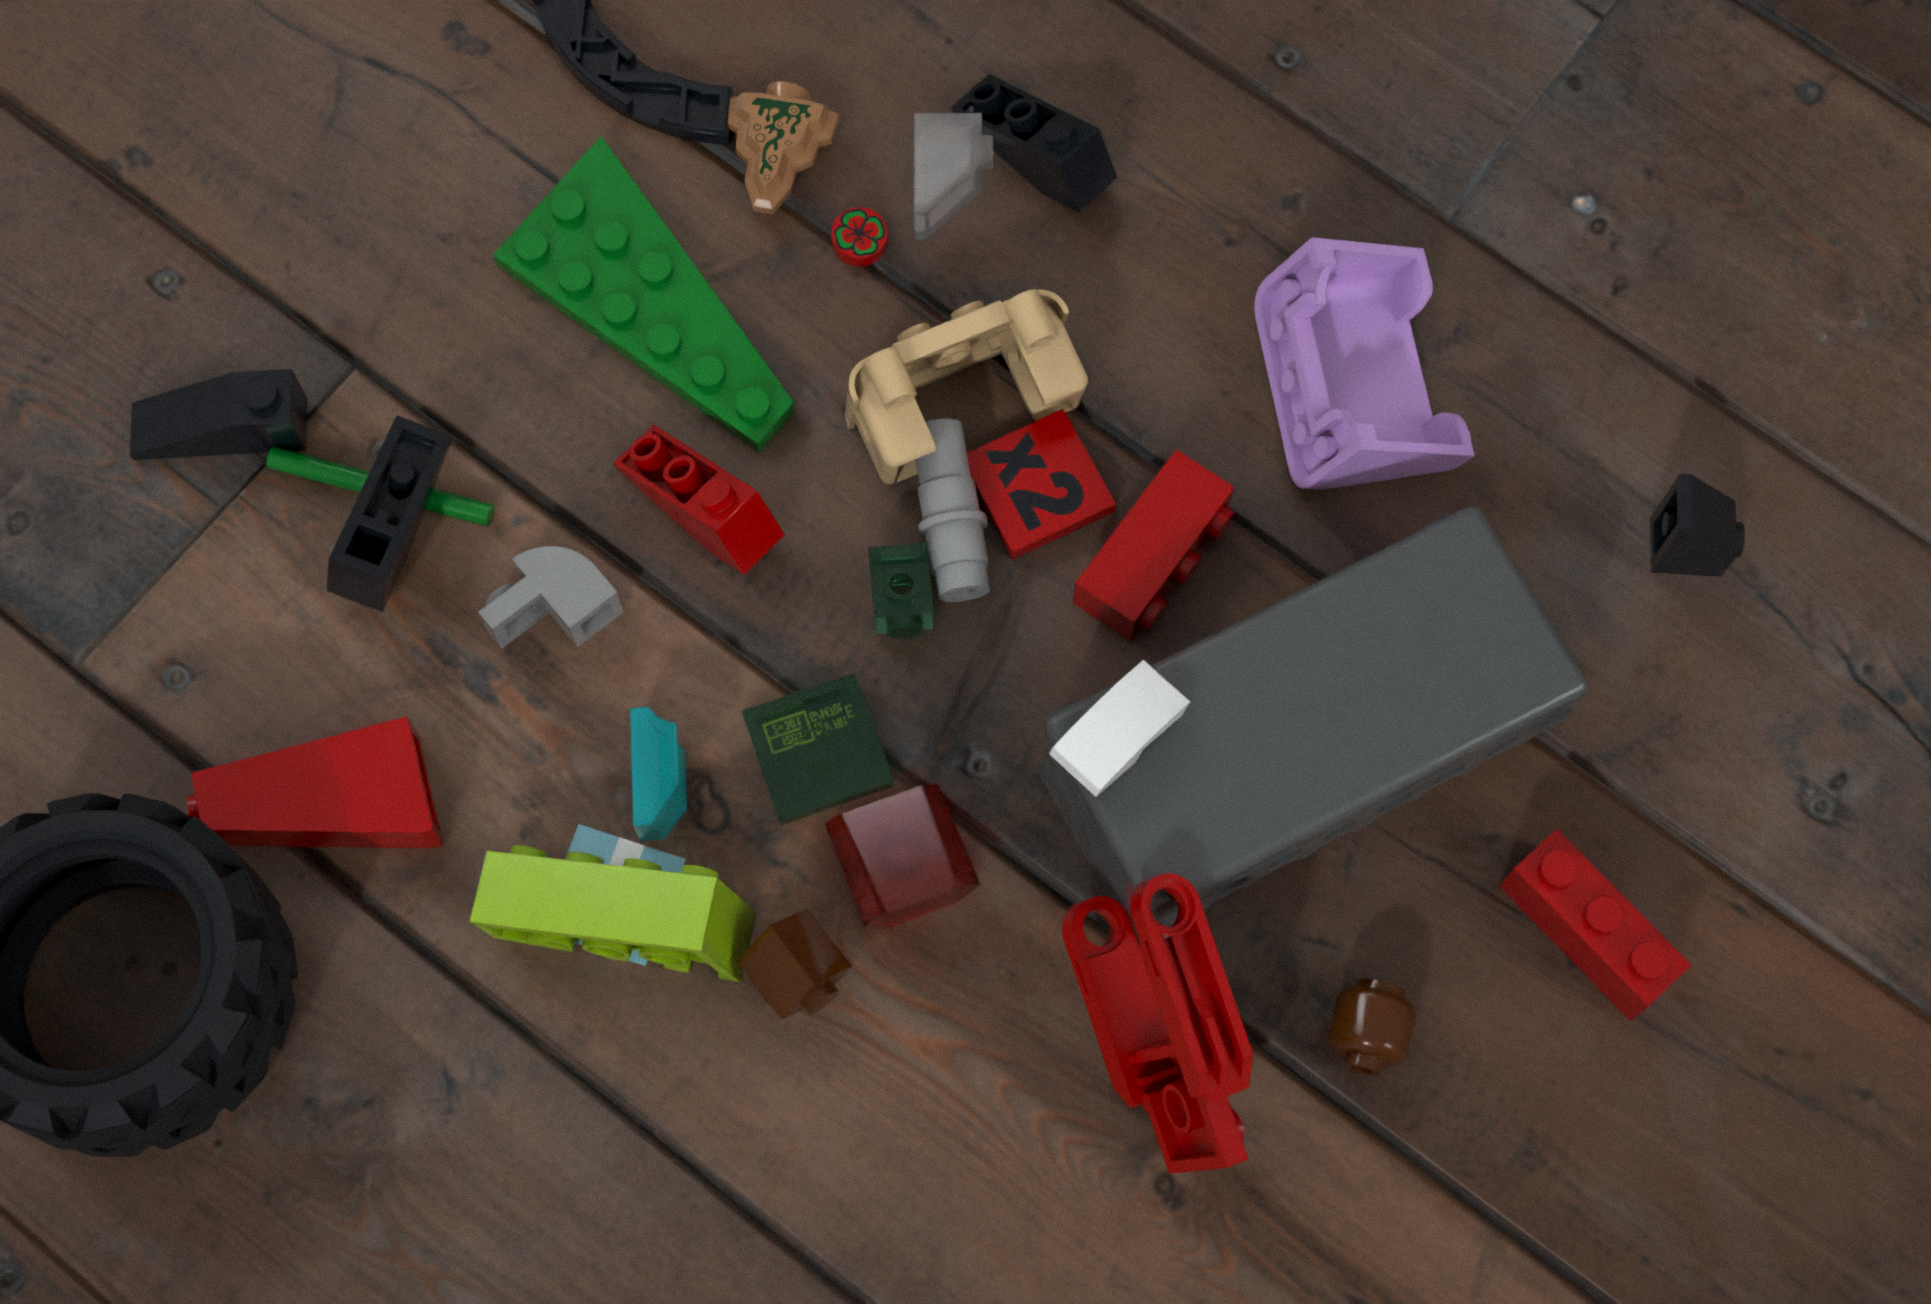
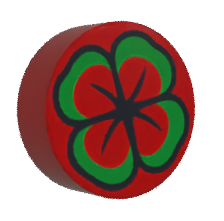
[831,207,888,266]

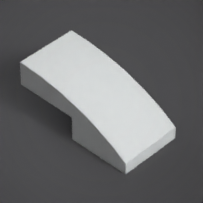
[1049,660,1190,797]

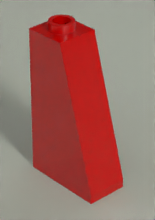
[186,716,444,848]

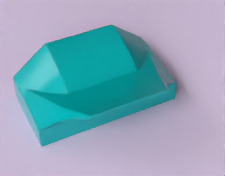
[630,707,687,841]

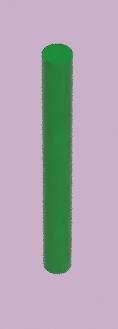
[266,446,495,527]

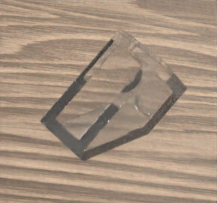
[914,113,993,240]

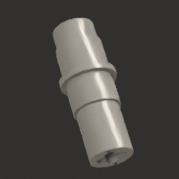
[916,419,990,602]

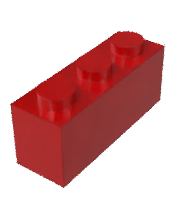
[1073,449,1235,642]
[1499,829,1692,1021]

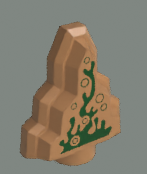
[728,81,840,214]

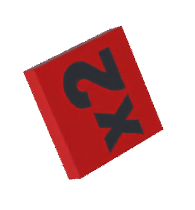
[967,409,1116,560]

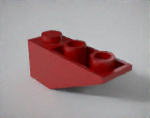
[613,425,785,575]

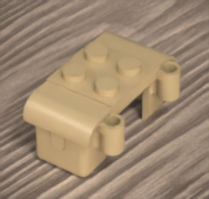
[845,289,1088,485]

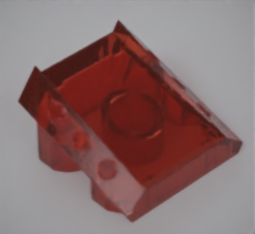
[825,783,981,927]

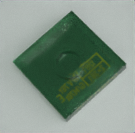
[742,673,894,825]

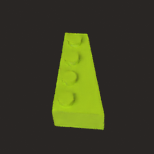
[470,845,756,982]

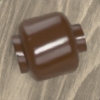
[1328,978,1416,1076]

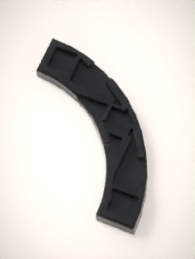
[534,0,733,145]

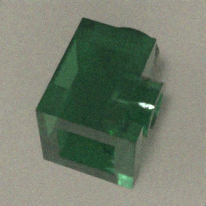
[868,542,934,639]

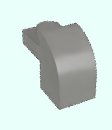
[478,546,624,648]

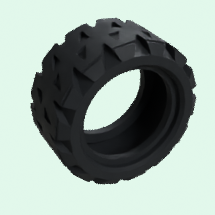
[0,793,298,1157]

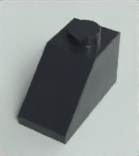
[1650,474,1745,577]

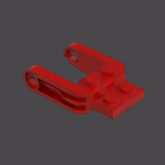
[1062,873,1253,1174]

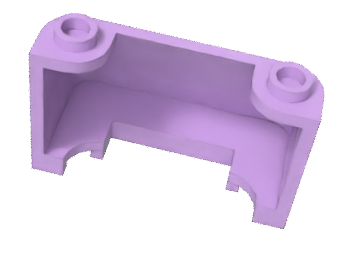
[1254,237,1475,490]

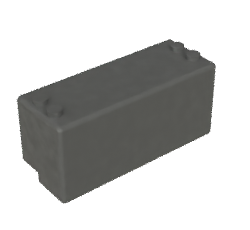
[1040,506,1588,926]

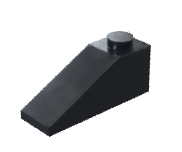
[130,369,307,460]
[327,415,452,612]

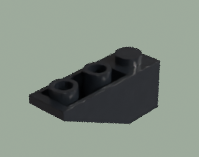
[951,74,1118,213]

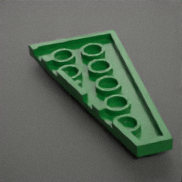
[493,136,795,453]

